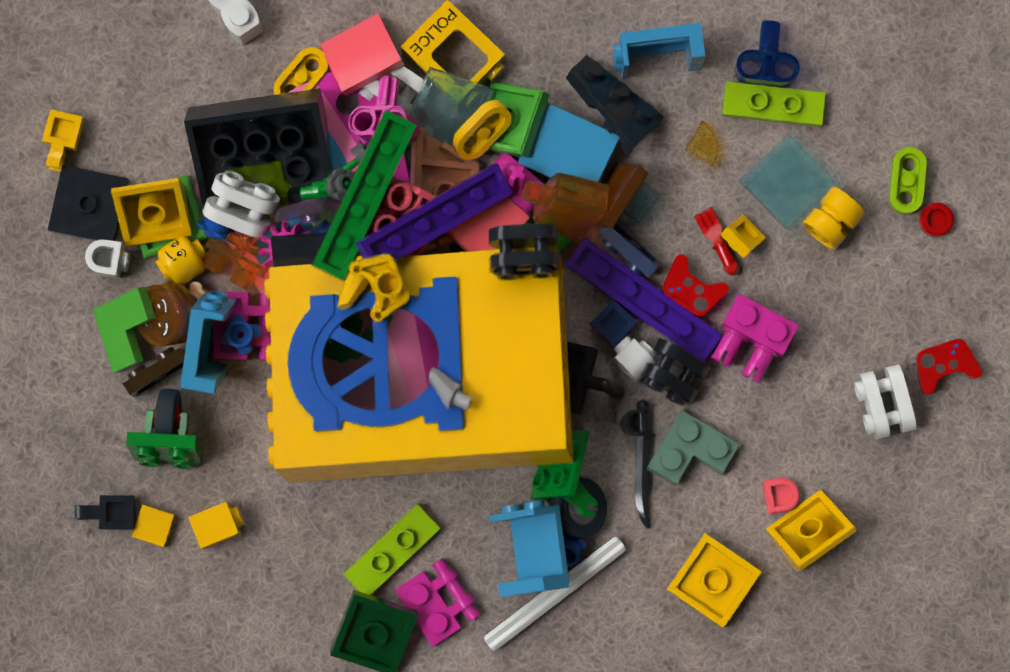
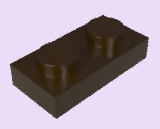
[122,347,185,398]

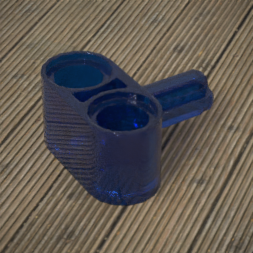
[734,20,800,88]

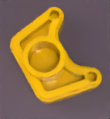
[349,254,410,322]

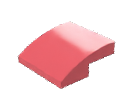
[320,13,404,96]

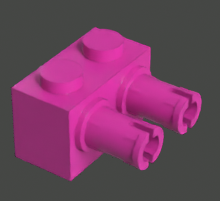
[711,293,799,384]

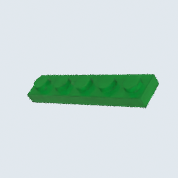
[312,110,417,281]

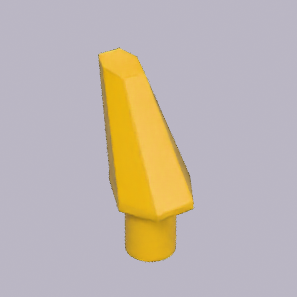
[337,256,369,309]

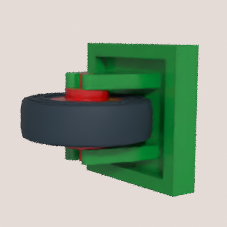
[126,388,203,469]

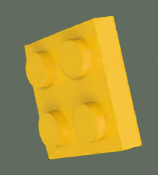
[666,533,762,628]

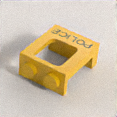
[400,0,505,108]

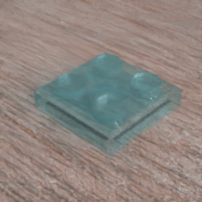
[739,134,835,230]

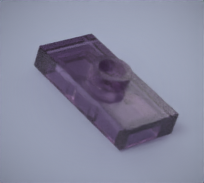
[274,197,341,224]

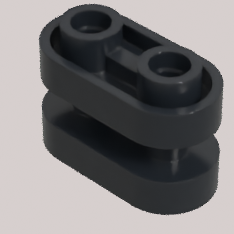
[488,223,560,280]
[640,338,711,406]

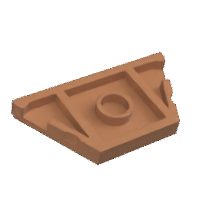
[411,127,479,253]

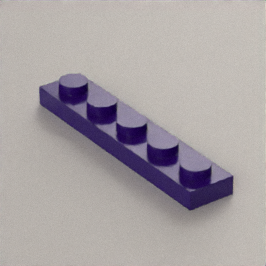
[355,163,513,261]
[565,237,723,362]

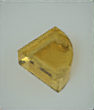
[685,121,719,168]

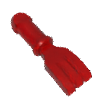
[694,207,739,276]

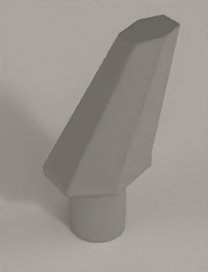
[429,367,473,411]

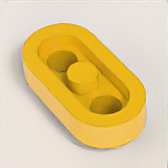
[273,47,329,95]
[453,100,512,160]

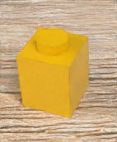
[188,502,245,550]

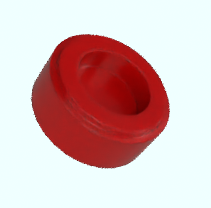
[919,203,954,237]

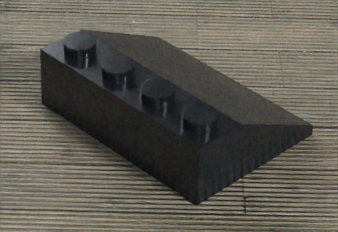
[184,88,333,208]

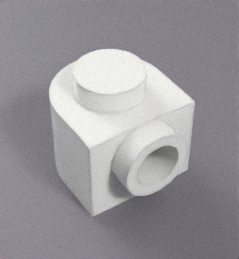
[85,240,130,279]
[612,335,656,383]

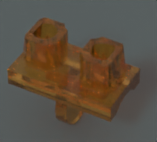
[204,232,268,290]

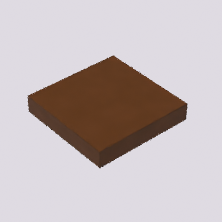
[580,163,648,229]

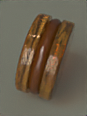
[138,282,196,347]

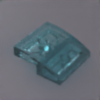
[410,67,494,144]

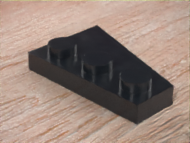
[566,55,664,156]

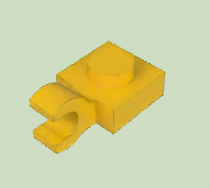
[42,109,85,173]

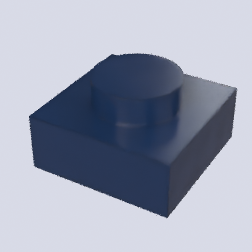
[590,299,638,348]

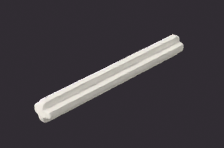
[484,537,626,651]

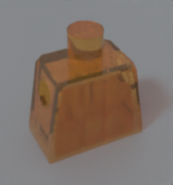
[522,172,610,242]

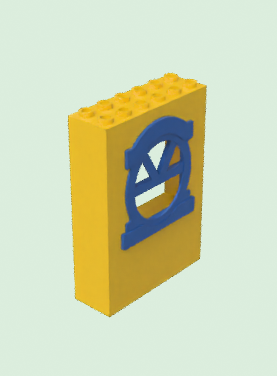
[264,245,573,483]

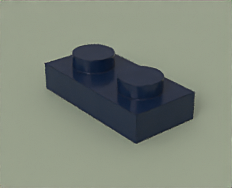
[598,223,663,278]

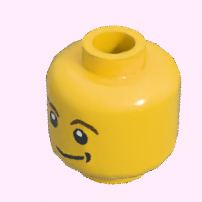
[155,236,208,286]

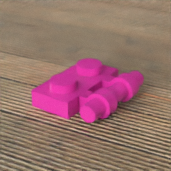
[213,292,271,361]
[395,558,481,647]

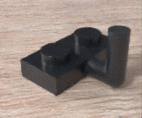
[567,342,625,415]

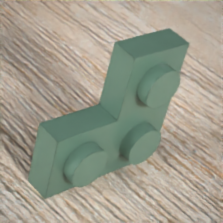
[646,410,740,486]

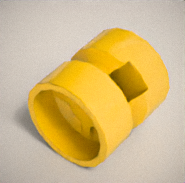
[802,187,866,251]

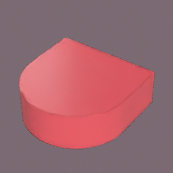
[762,478,800,515]

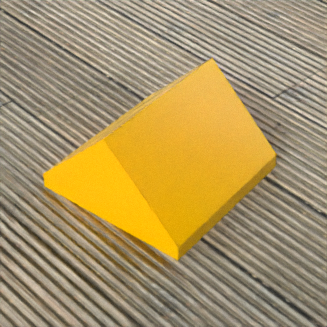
[111,178,192,246]
[766,489,857,572]

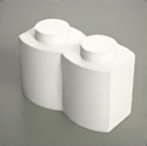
[208,0,263,45]

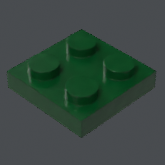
[330,590,419,672]

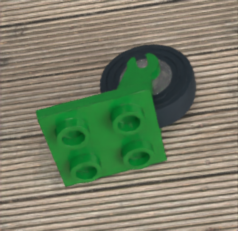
[530,430,607,539]

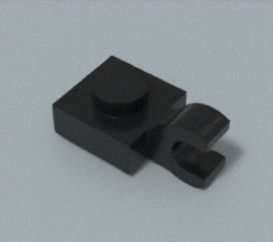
[75,495,135,530]

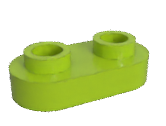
[888,147,927,215]

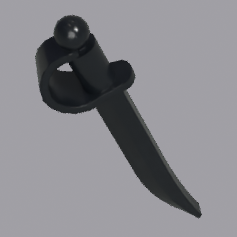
[620,400,656,529]

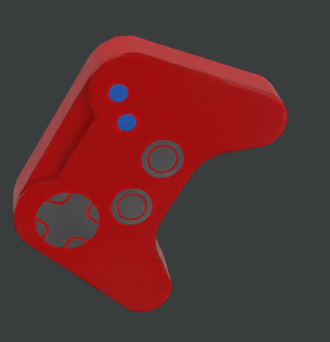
[662,254,728,317]
[915,339,982,395]

